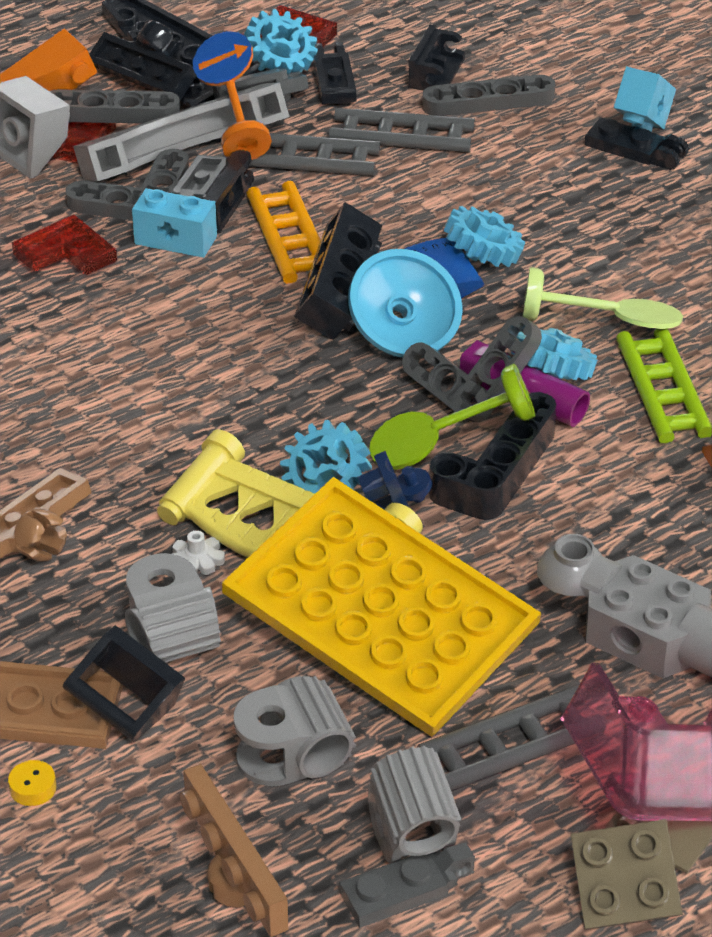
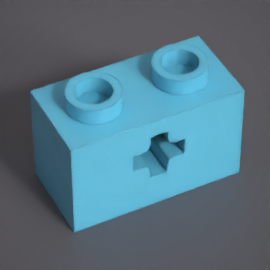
[614,66,676,132]
[132,188,217,258]

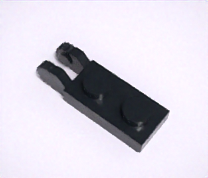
[314,41,357,104]
[585,117,690,170]
[202,150,254,234]

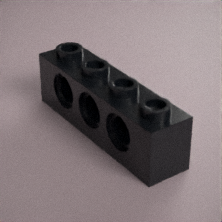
[294,202,383,340]

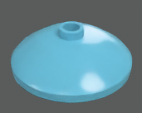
[348,249,462,358]

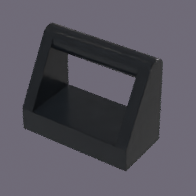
[62,625,185,742]

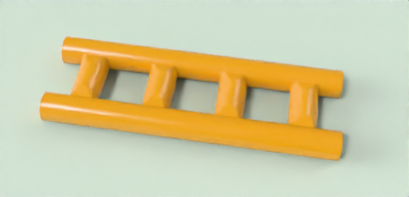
[246,181,321,284]

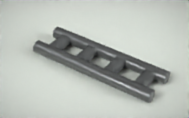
[329,108,475,152]
[249,133,380,176]
[417,684,610,791]

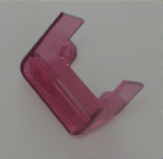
[561,663,712,821]

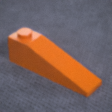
[0,28,97,91]

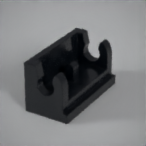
[408,24,465,91]

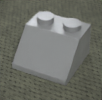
[0,76,70,179]

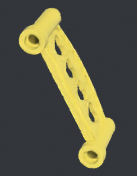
[157,429,423,558]

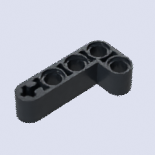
[429,392,557,520]

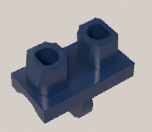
[357,451,432,510]

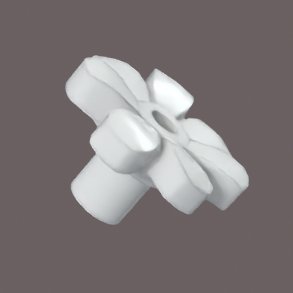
[173,531,225,575]

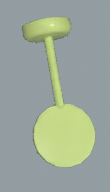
[522,267,683,329]

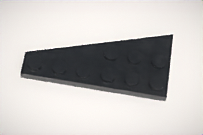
[102,0,266,109]

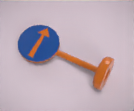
[193,31,272,160]

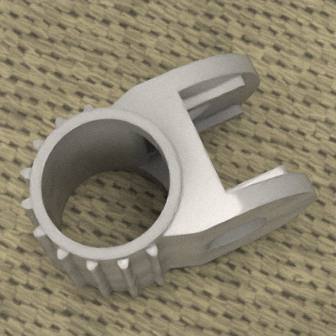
[125,553,221,663]
[234,676,356,786]
[368,746,462,863]

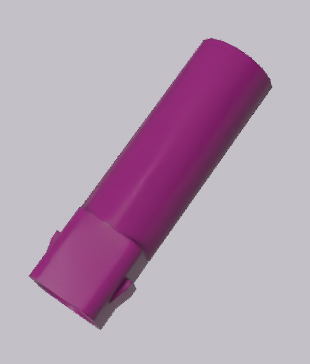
[460,340,590,427]

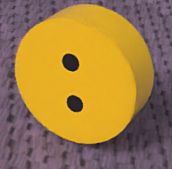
[8,760,57,806]

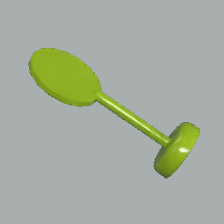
[369,364,535,470]

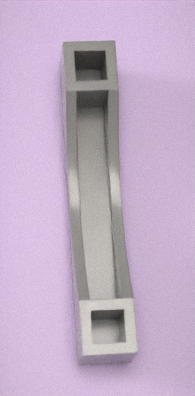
[73,83,289,181]

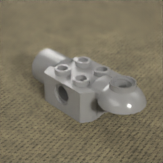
[537,534,712,679]

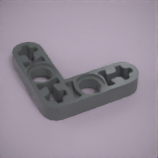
[65,149,189,221]
[402,316,542,422]

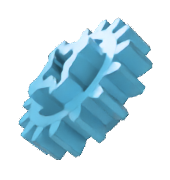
[244,9,318,74]
[444,206,525,267]
[511,328,598,380]
[280,420,372,493]

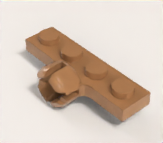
[0,468,91,562]
[180,764,289,937]

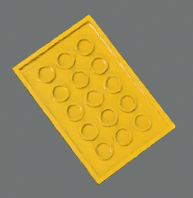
[222,477,541,737]

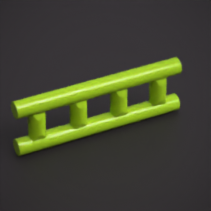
[616,328,712,443]

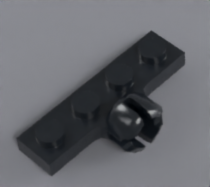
[89,20,197,100]

